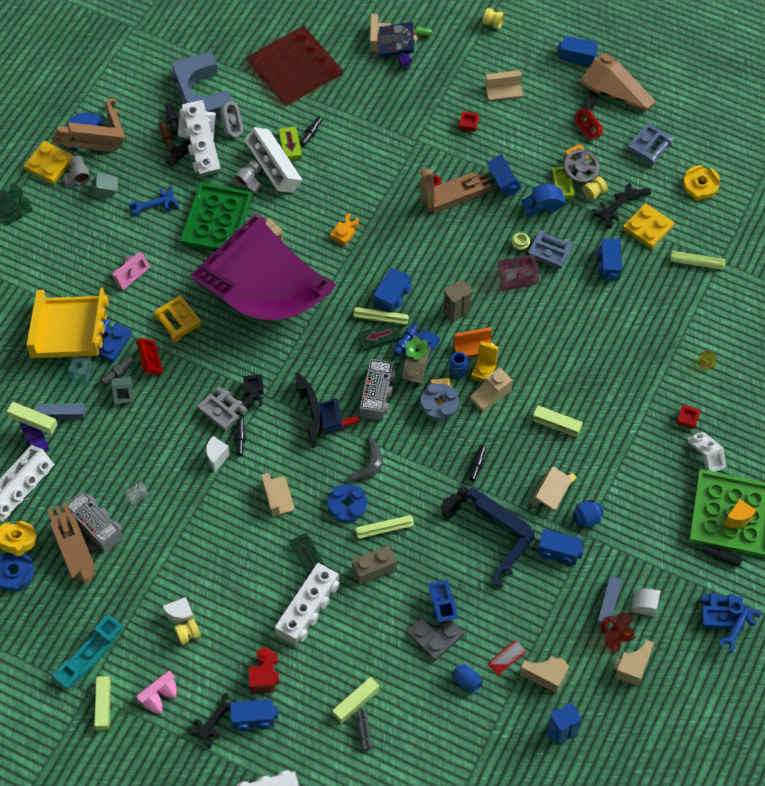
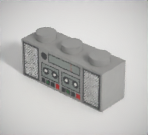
[360,359,396,421]
[67,491,123,553]

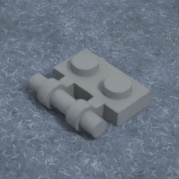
[197,387,248,432]

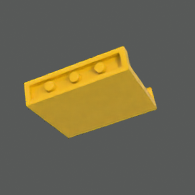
[27,288,109,358]

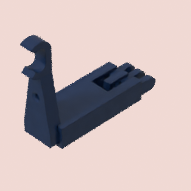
[468,488,535,588]

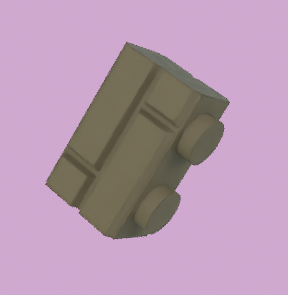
[443,280,473,322]
[352,545,397,585]

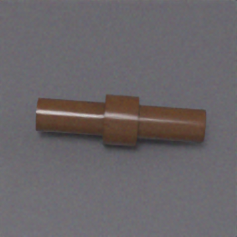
[158,121,176,153]

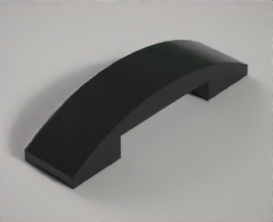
[295,372,321,448]

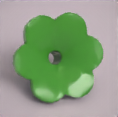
[405,337,428,361]

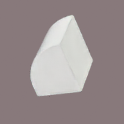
[206,436,230,472]
[631,589,661,617]
[163,597,194,625]

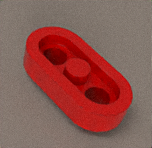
[574,109,603,140]

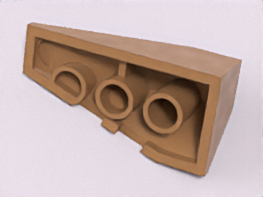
[580,53,656,111]

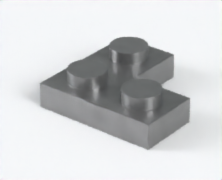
[407,618,465,661]

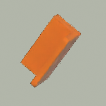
[453,327,492,359]

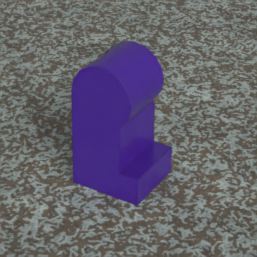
[19,422,49,452]

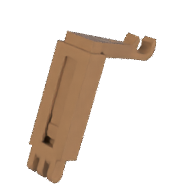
[51,99,125,152]
[419,169,494,214]
[47,503,96,584]

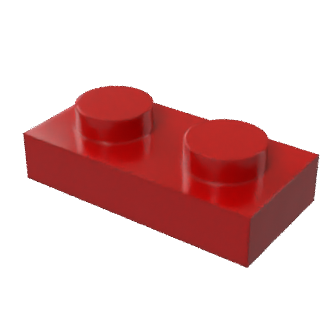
[136,337,163,376]

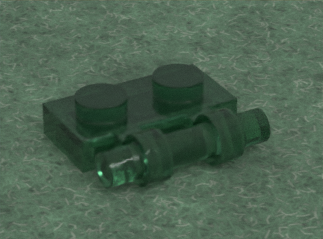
[0,183,33,226]

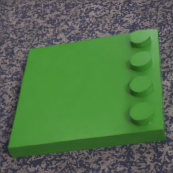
[688,469,765,558]

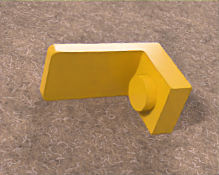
[471,341,498,383]

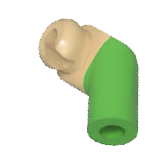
[414,27,432,44]

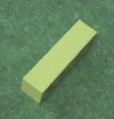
[7,402,57,435]
[533,406,583,438]
[95,676,111,731]
[332,677,380,724]

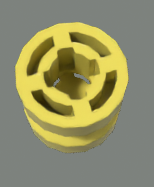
[482,8,504,29]
[582,176,608,201]
[174,618,201,645]

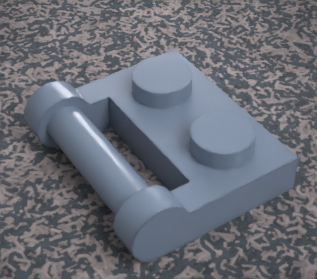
[627,123,674,166]
[527,230,574,270]

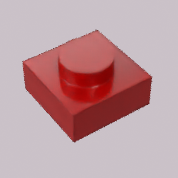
[459,111,480,132]
[677,405,701,429]

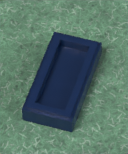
[319,398,343,435]

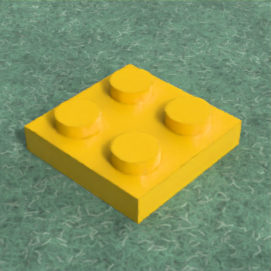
[24,141,74,184]
[623,203,675,249]

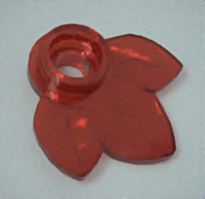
[600,612,636,653]

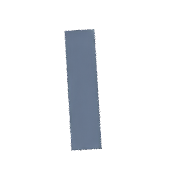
[35,403,85,420]
[597,576,623,629]

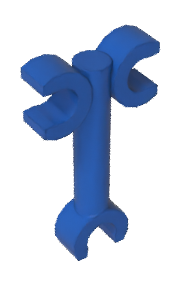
[129,186,179,217]
[719,600,762,654]

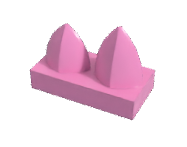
[112,252,150,290]
[134,671,177,714]

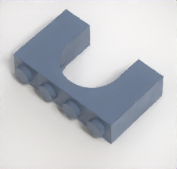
[170,51,232,120]

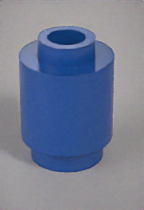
[449,352,469,378]
[452,664,483,694]

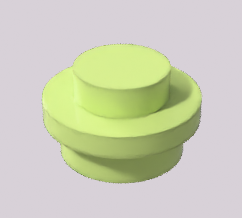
[512,232,530,250]

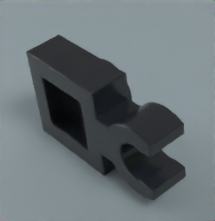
[243,374,264,408]
[441,486,469,521]

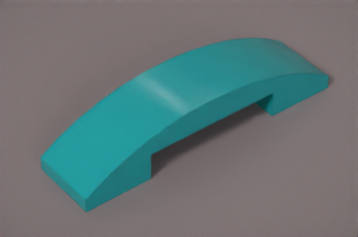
[52,614,123,689]

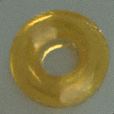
[698,350,718,369]

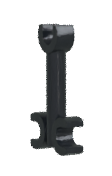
[593,183,639,228]
[187,693,237,748]

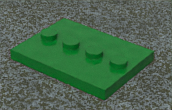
[180,182,253,251]

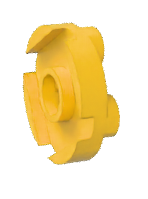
[683,166,720,201]
[0,521,36,556]

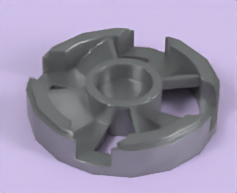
[563,149,599,184]

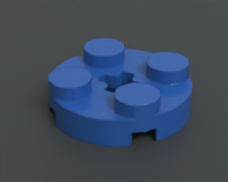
[327,484,367,523]
[0,553,35,592]

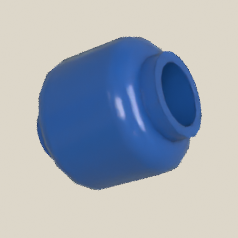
[573,499,604,528]

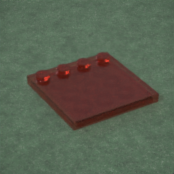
[247,26,343,106]

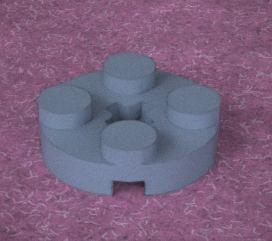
[420,383,459,421]

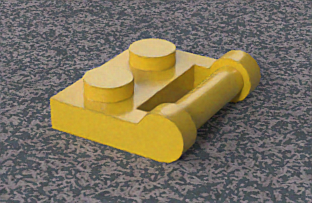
[153,295,202,342]

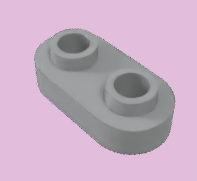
[220,101,243,137]

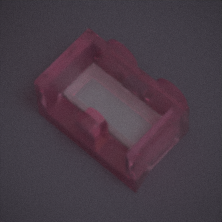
[497,254,539,291]

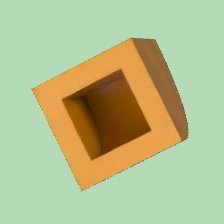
[723,500,757,528]

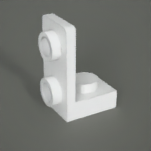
[687,432,727,472]

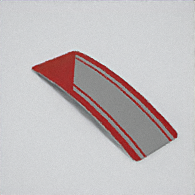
[488,641,526,675]

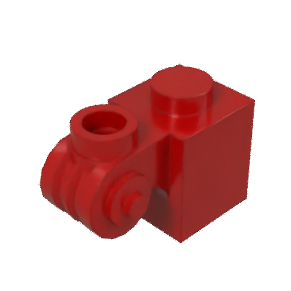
[249,648,279,694]

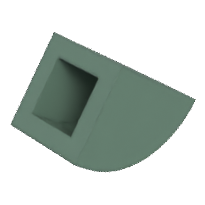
[91,172,118,198]
[112,376,134,404]

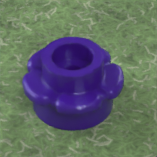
[397,53,412,69]

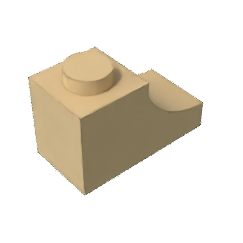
[470,368,513,413]
[614,640,654,686]
[520,656,570,693]

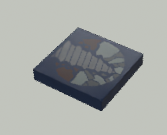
[379,22,414,58]

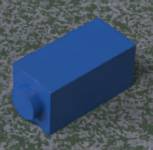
[557,35,598,66]
[487,154,522,198]
[597,238,622,281]
[537,529,584,565]
[230,699,278,731]

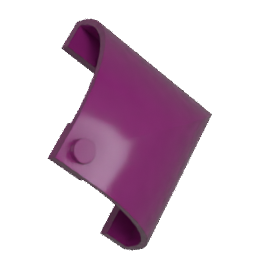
[189,213,336,320]

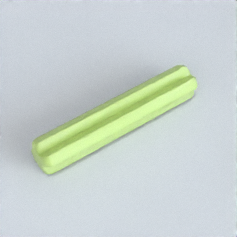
[670,251,725,270]
[353,307,409,325]
[356,515,414,539]

